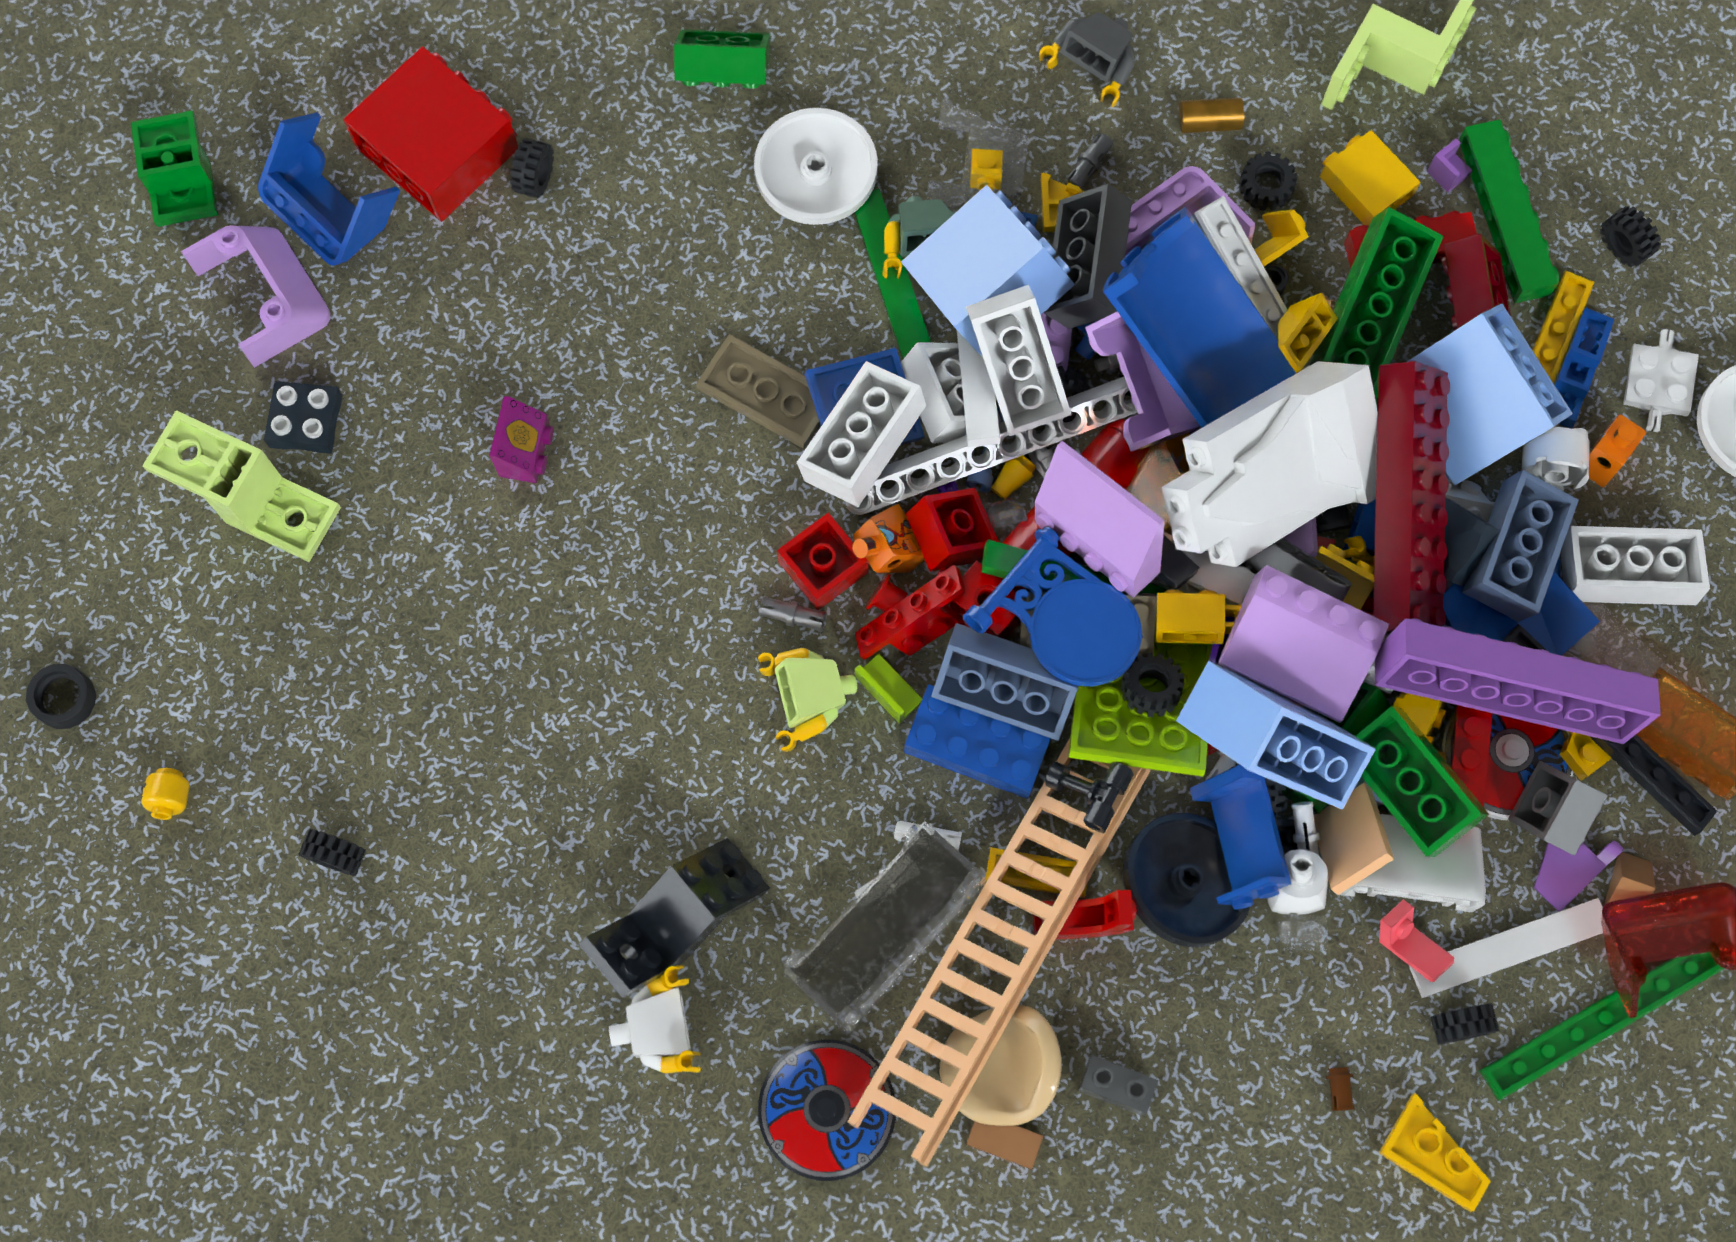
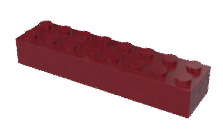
[1373,361,1450,634]

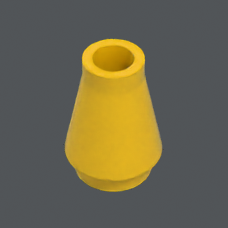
[991,455,1036,500]

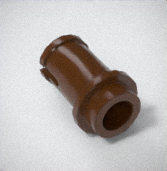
[1325,1067,1355,1111]

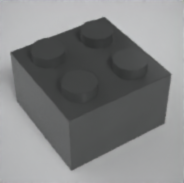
[1508,761,1608,856]

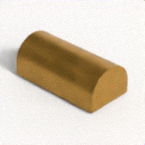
[1179,98,1244,133]

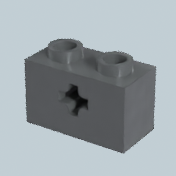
[1078,1055,1158,1116]

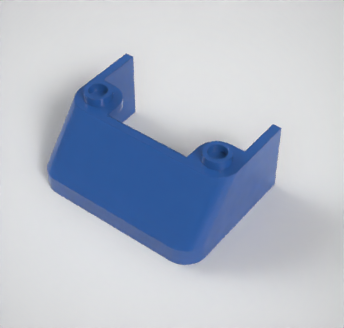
[258,112,400,266]

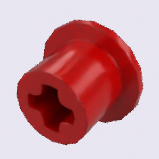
[865,573,908,612]

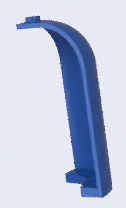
[1103,207,1298,428]

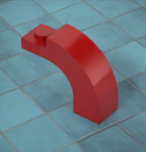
[1033,890,1136,939]

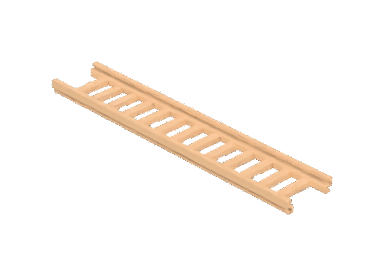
[847,739,1151,1167]

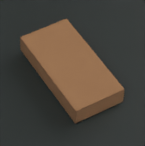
[966,1121,1043,1170]

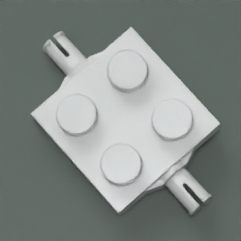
[1623,329,1699,432]

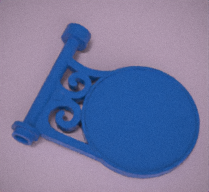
[963,527,1142,686]

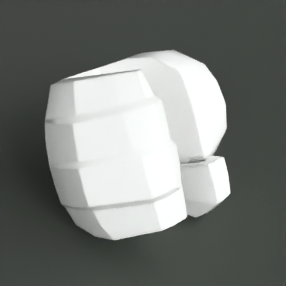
[1267,849,1328,915]

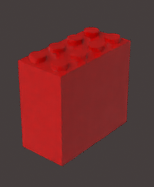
[343,46,518,222]

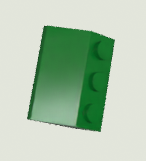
[674,30,770,89]

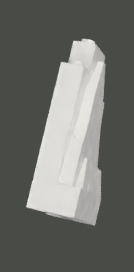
[1162,361,1378,567]

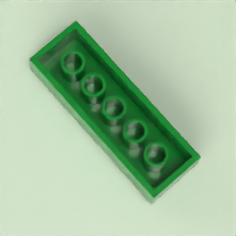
[1309,207,1443,398]

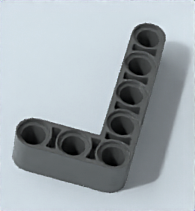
[1172,538,1351,602]

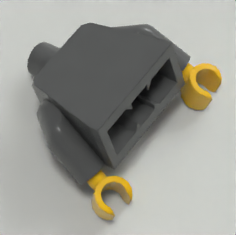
[1039,13,1135,107]

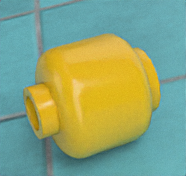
[141,768,190,820]

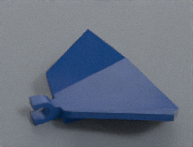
[1443,572,1600,656]

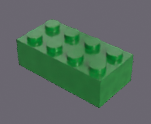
[1356,706,1489,857]

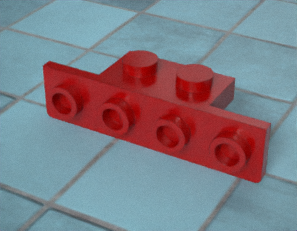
[855,565,965,660]

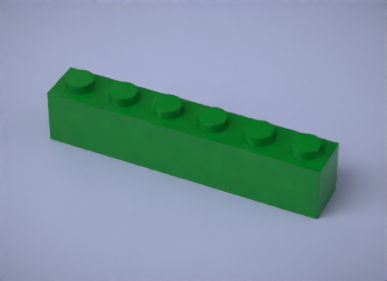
[1459,119,1559,303]

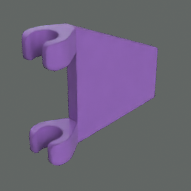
[1534,841,1623,912]

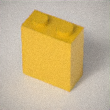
[1320,130,1421,226]

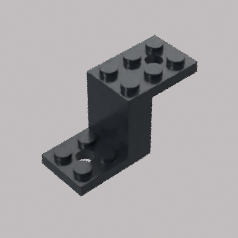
[579,838,770,998]

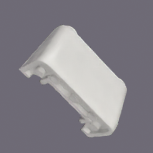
[1339,814,1486,912]

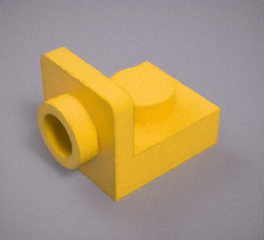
[970,149,1003,190]

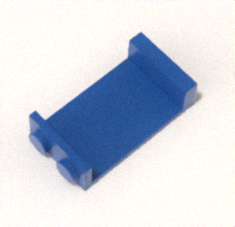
[1190,765,1291,909]

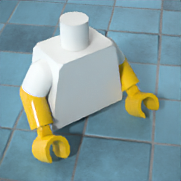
[609,965,701,1074]

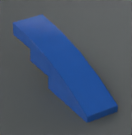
[1554,307,1614,429]

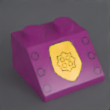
[489,396,554,483]

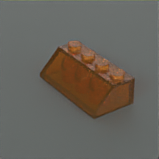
[1636,667,1736,801]

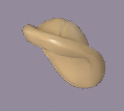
[940,1004,1061,1126]

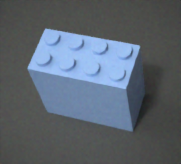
[901,185,1075,358]
[1407,304,1573,485]
[1176,661,1376,810]

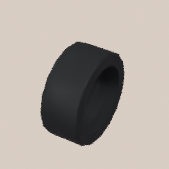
[26,664,96,729]

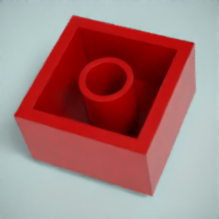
[905,487,999,572]
[777,512,869,610]

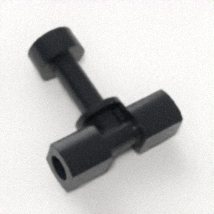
[1045,762,1134,834]

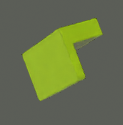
[855,654,922,724]

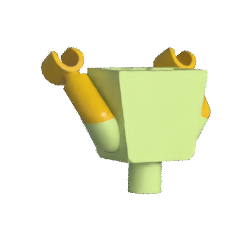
[758,648,857,752]

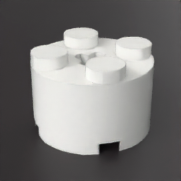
[1522,426,1590,491]

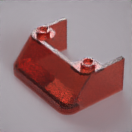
[1601,882,1736,1018]

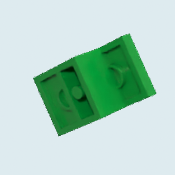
[131,110,218,227]

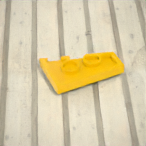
[1379,1093,1491,1212]

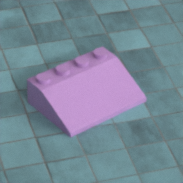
[1035,441,1164,598]
[1218,565,1389,723]

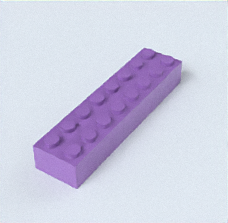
[1375,618,1661,744]

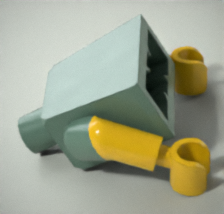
[882,196,955,279]

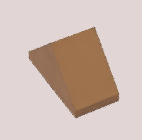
[1603,852,1655,926]

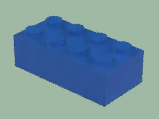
[904,684,1051,799]

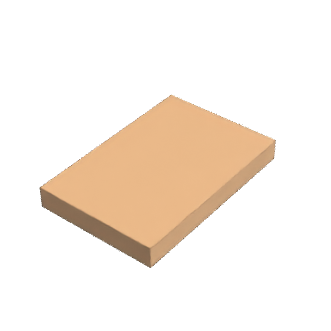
[1314,782,1394,895]

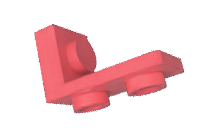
[1379,899,1454,982]

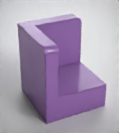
[1427,138,1472,192]

